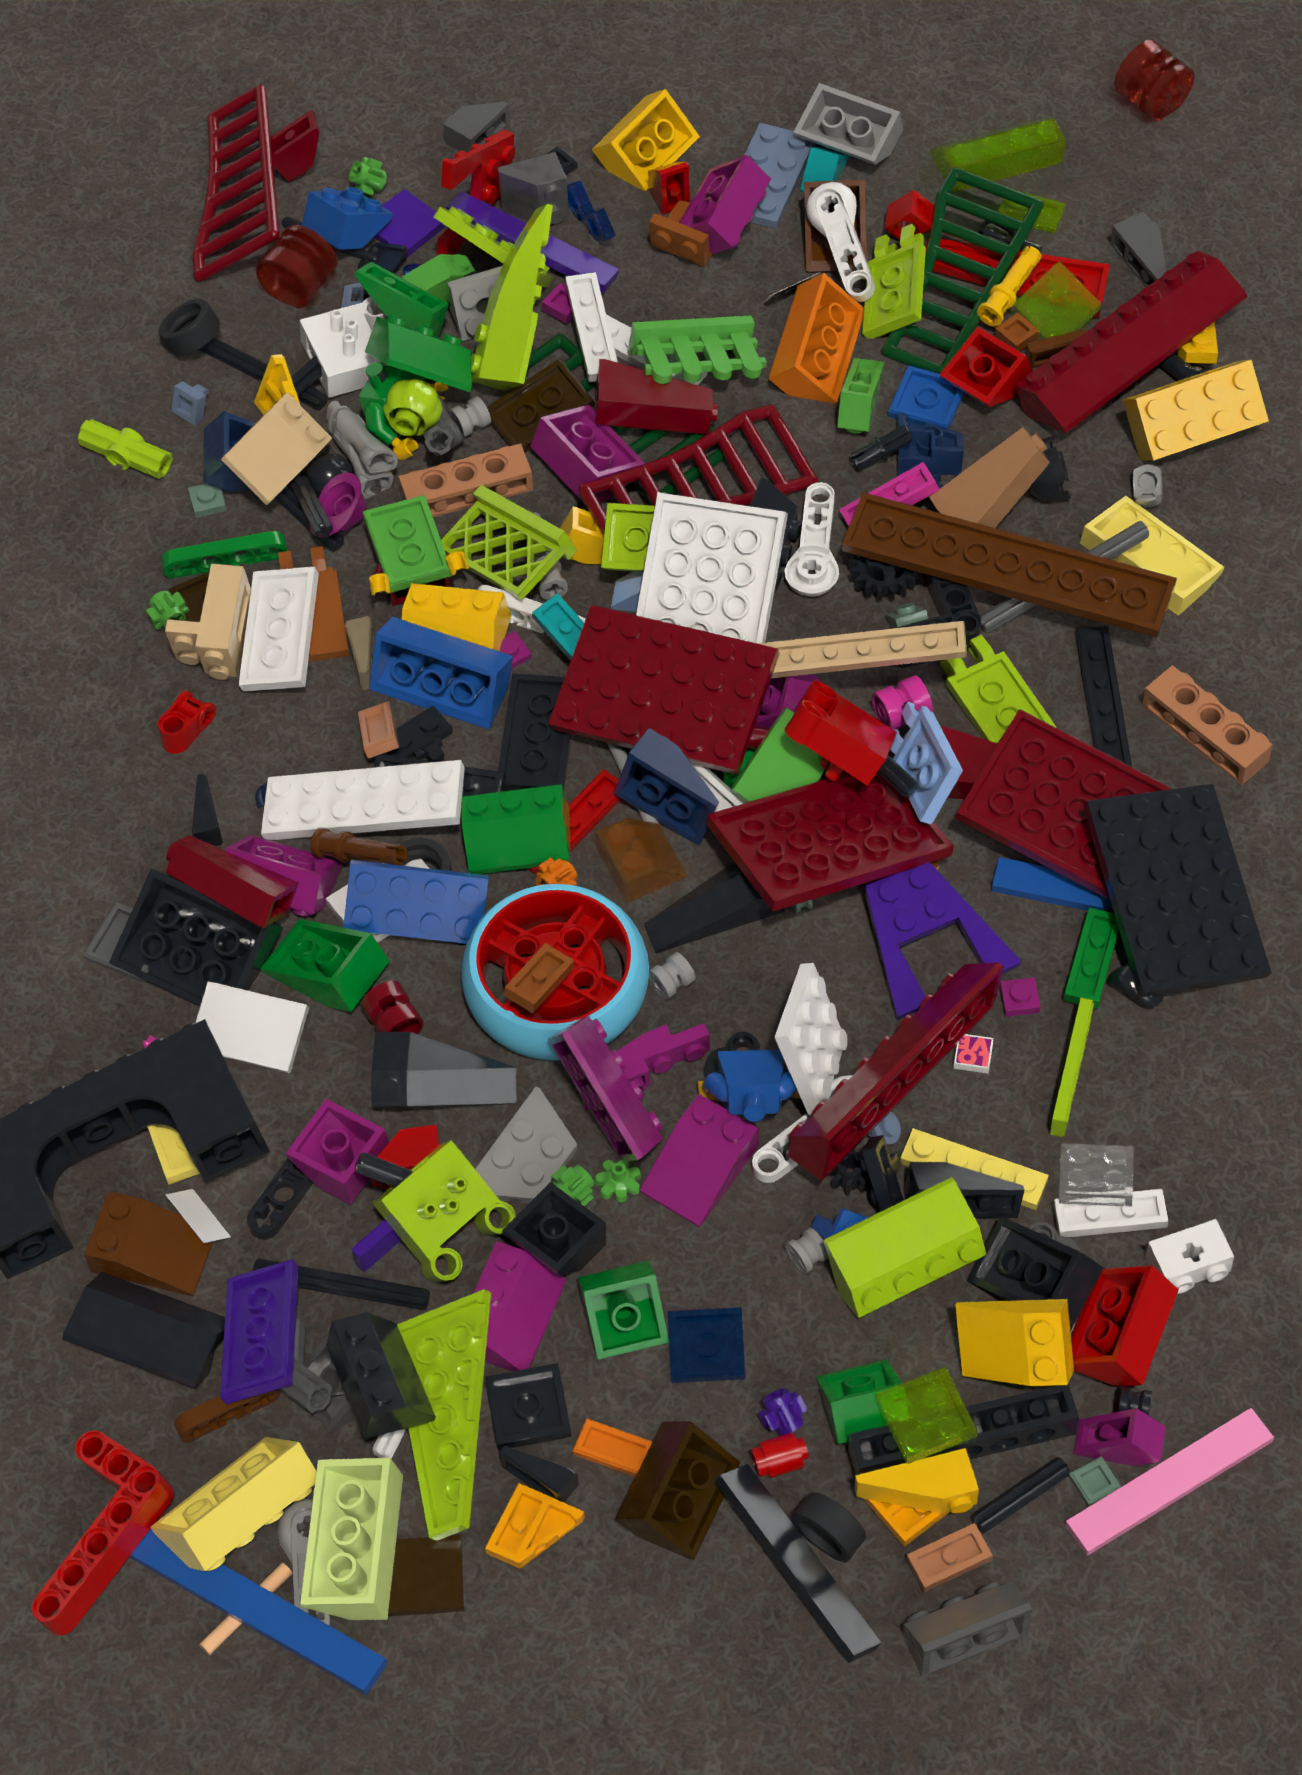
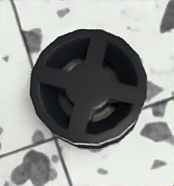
[1118,1386,1152,1416]

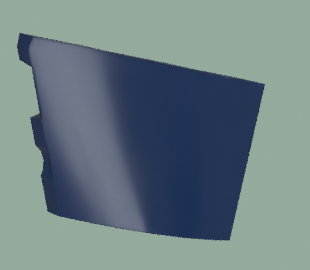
[897,414,964,500]

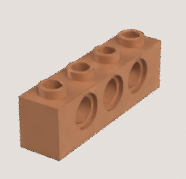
[399,443,533,517]
[1142,665,1272,785]

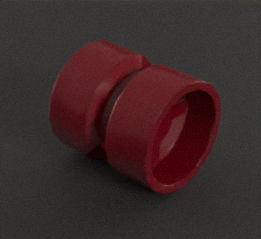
[361,980,424,1034]

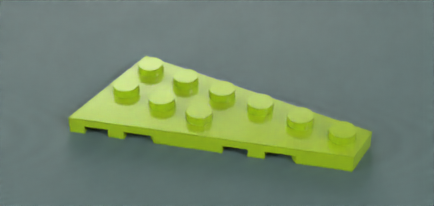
[397,1289,491,1541]

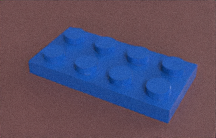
[343,860,489,944]

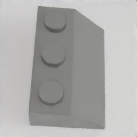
[793,83,903,165]

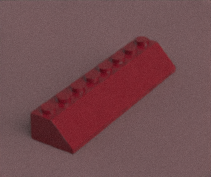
[1015,251,1247,434]
[788,962,1004,1181]

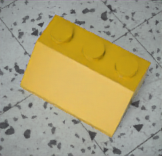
[592,89,700,191]
[402,583,512,652]

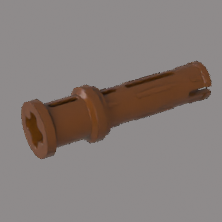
[310,827,407,866]

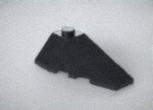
[644,863,785,954]

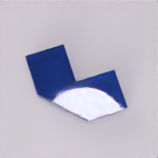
[567,181,616,241]

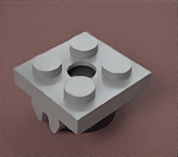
[447,266,502,341]

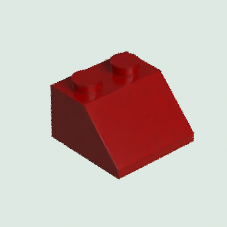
[940,327,1033,407]

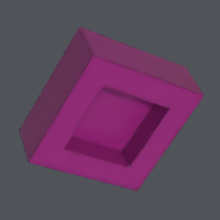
[542,283,573,324]
[500,631,532,669]
[1000,977,1041,1017]

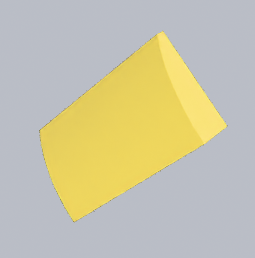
[1080,496,1224,616]

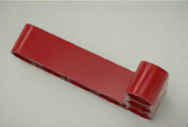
[31,1430,174,1636]

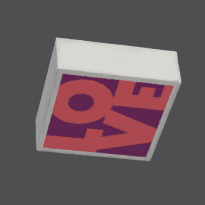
[953,1034,994,1074]

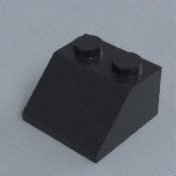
[502,1182,606,1275]

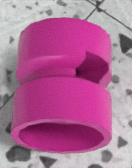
[871,675,933,729]

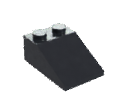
[967,1216,1104,1331]

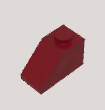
[271,110,320,182]

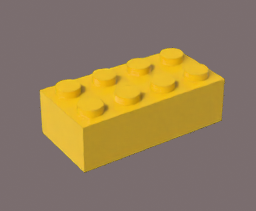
[1123,360,1269,461]

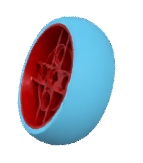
[461,884,649,1060]

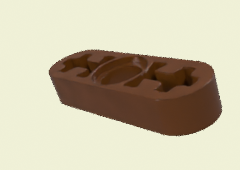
[174,1389,280,1443]

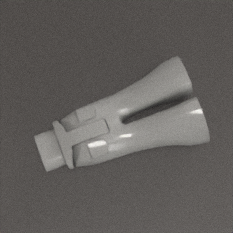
[326,401,398,499]

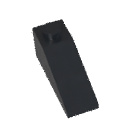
[904,1162,1024,1218]

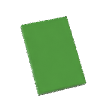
[363,495,452,592]
[730,708,825,803]

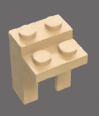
[165,564,251,680]

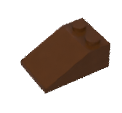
[804,180,867,273]
[84,1191,214,1297]

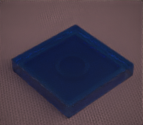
[668,1307,746,1383]

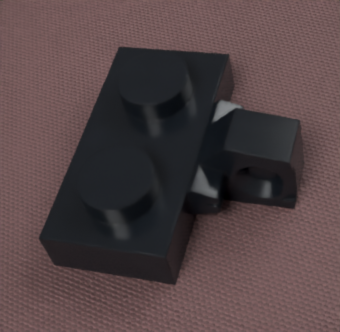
[386,706,453,762]
[860,1135,904,1211]

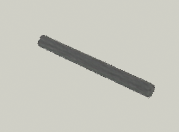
[980,521,1149,633]

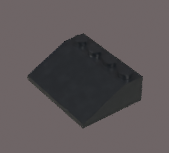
[109,869,283,1006]

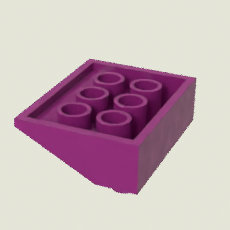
[548,1015,663,1161]

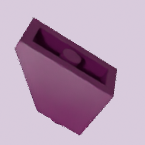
[1074,1408,1166,1466]

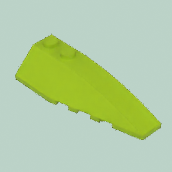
[471,204,553,391]

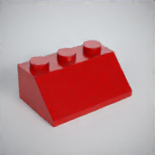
[1071,1265,1179,1386]

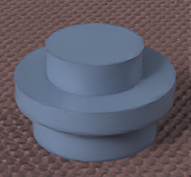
[869,1112,901,1145]

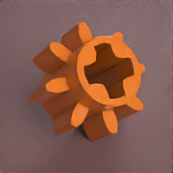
[535,858,578,886]

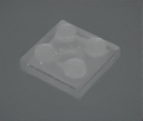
[1059,1143,1134,1207]

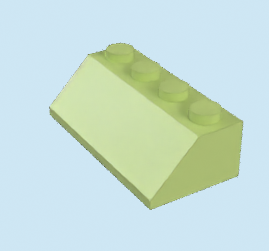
[300,1458,403,1620]

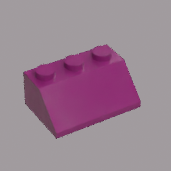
[679,155,771,253]
[530,405,645,505]
[226,835,344,916]
[474,1241,566,1371]

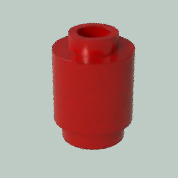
[750,1432,809,1479]

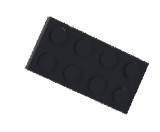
[498,673,572,791]

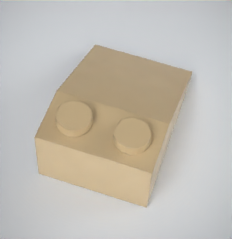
[221,392,332,505]

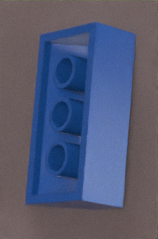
[369,617,513,729]

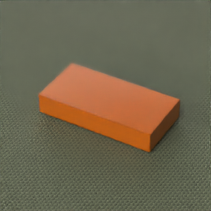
[573,1418,652,1477]

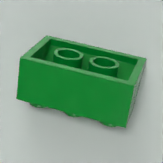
[365,315,472,392]
[462,784,570,874]

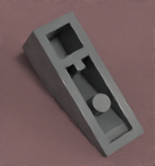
[1110,211,1166,287]

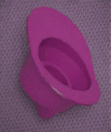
[309,473,366,537]

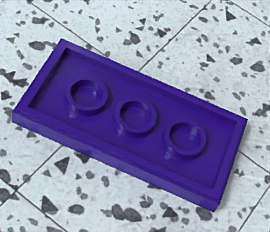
[220,1259,298,1404]

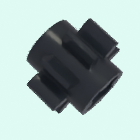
[829,1148,870,1195]

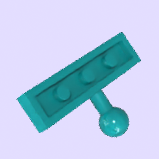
[532,593,584,661]

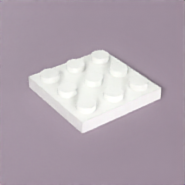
[775,963,847,1115]

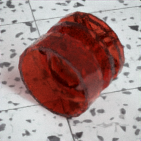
[1114,39,1195,121]
[255,225,338,309]

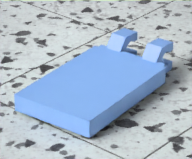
[890,702,963,824]

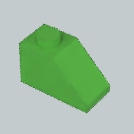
[402,254,475,303]

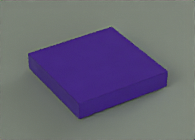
[374,189,446,260]

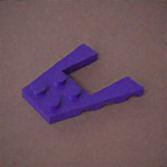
[864,862,1021,1021]

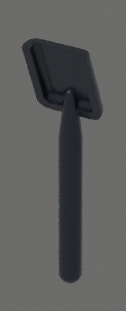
[282,217,407,273]

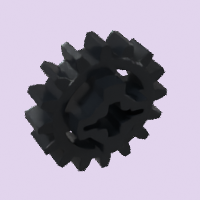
[849,554,919,601]

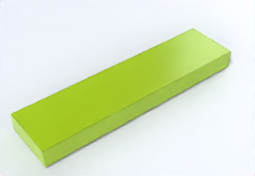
[1050,998,1094,1137]

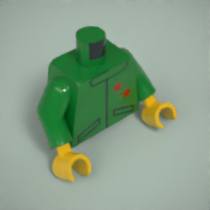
[359,362,448,460]

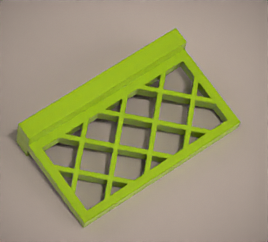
[441,485,577,600]

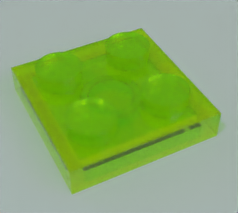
[1014,261,1102,338]
[876,1367,977,1464]

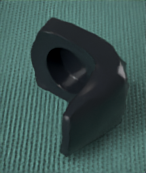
[1106,963,1165,1009]

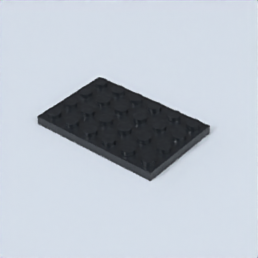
[1083,784,1272,997]

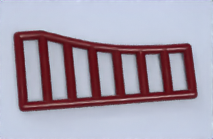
[192,84,280,282]
[578,404,818,537]

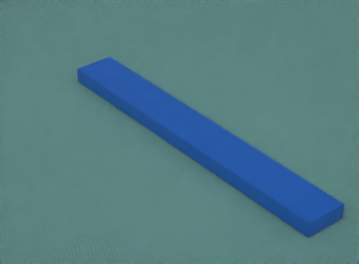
[129,1529,388,1695]

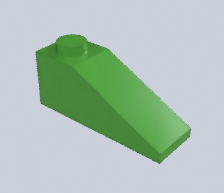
[837,358,885,433]

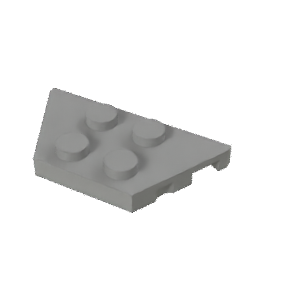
[475,1086,578,1203]

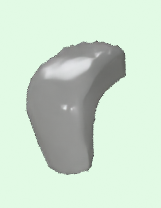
[1133,464,1163,508]

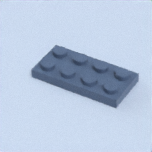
[745,123,816,229]

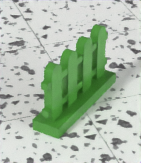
[628,316,767,384]

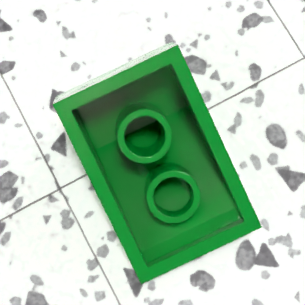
[260,919,390,1012]

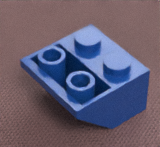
[302,187,393,249]

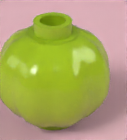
[383,379,443,436]

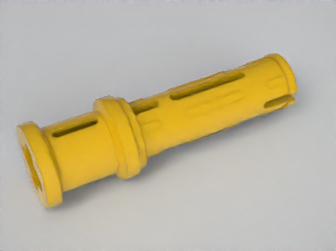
[977,246,1042,327]

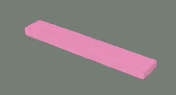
[1065,1408,1274,1556]

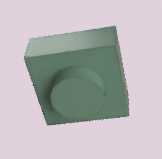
[188,483,227,518]
[886,603,928,629]

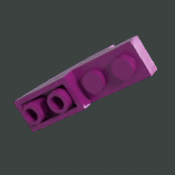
[582,1023,710,1111]

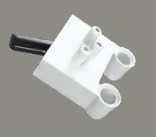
[291,297,389,398]

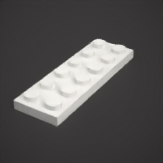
[261,760,465,840]

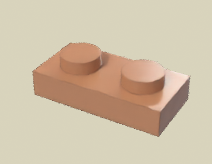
[906,1523,993,1593]

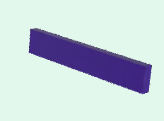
[446,191,619,293]

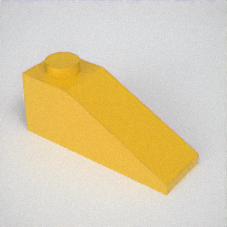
[560,506,604,564]
[855,1448,979,1514]

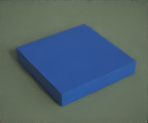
[888,365,965,429]

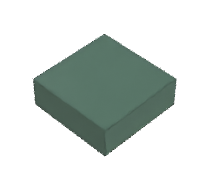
[1069,1456,1121,1507]

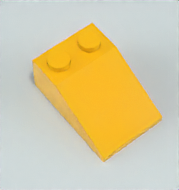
[955,1299,1074,1386]

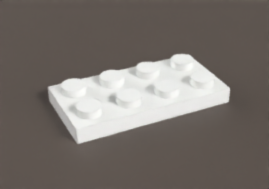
[239,567,319,691]

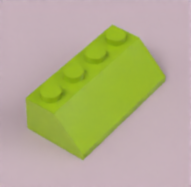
[823,1177,987,1318]

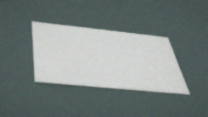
[165,1189,231,1243]

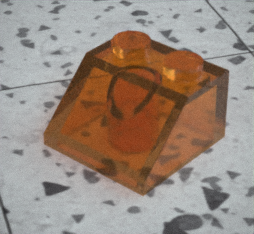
[596,818,688,903]

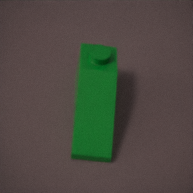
[355,262,449,337]

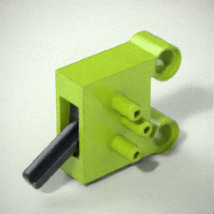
[355,1140,516,1283]

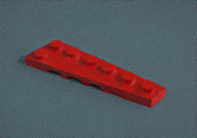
[926,237,1110,318]

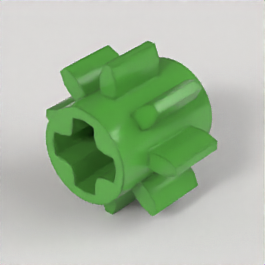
[349,157,387,196]
[146,591,189,630]
[551,1165,595,1207]

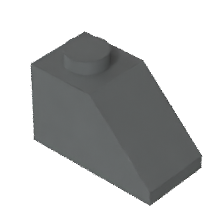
[443,102,510,152]

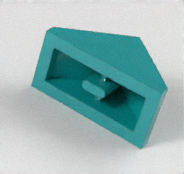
[800,147,849,193]

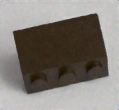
[615,1421,740,1560]

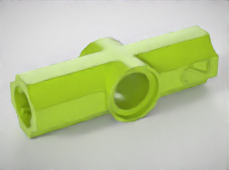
[78,419,173,479]

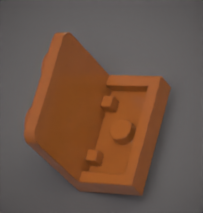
[649,201,713,267]

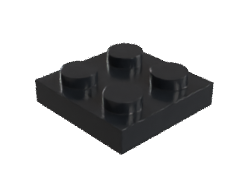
[485,1363,572,1450]

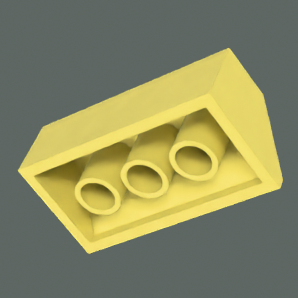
[151,1437,317,1571]

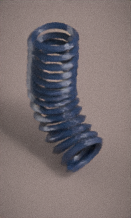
[255,782,267,809]

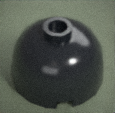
[1029,435,1071,502]

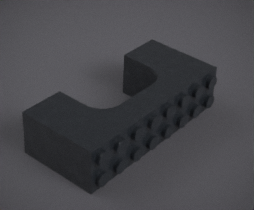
[0,1019,270,1279]

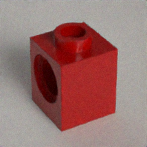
[885,190,934,240]

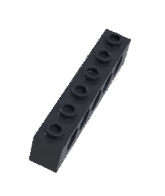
[848,1384,1079,1475]

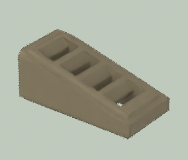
[345,616,374,690]

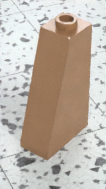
[929,427,1050,528]

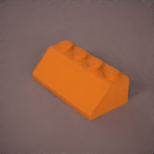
[768,273,864,404]

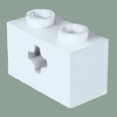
[1145,1219,1234,1294]

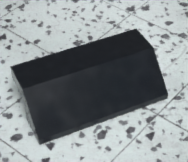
[62,1272,225,1388]

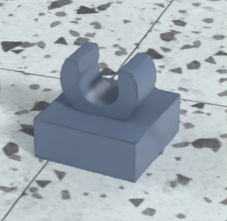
[172,381,209,426]

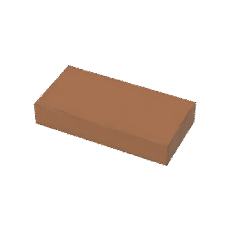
[358,701,399,758]

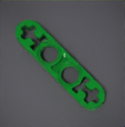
[161,531,288,579]

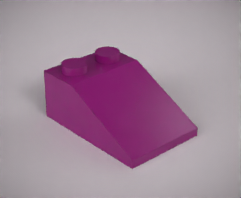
[640,1094,759,1228]

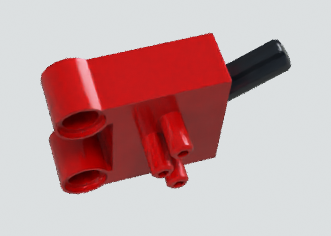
[784,680,918,797]

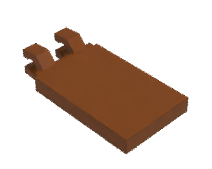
[278,546,349,662]

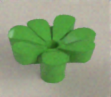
[594,1160,641,1202]

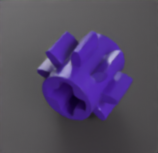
[758,1388,808,1435]

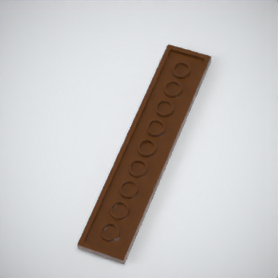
[842,492,1177,638]

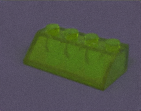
[930,118,1066,193]

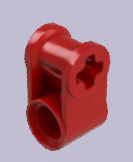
[158,690,216,754]

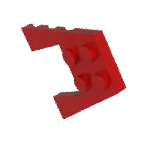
[437,130,516,256]

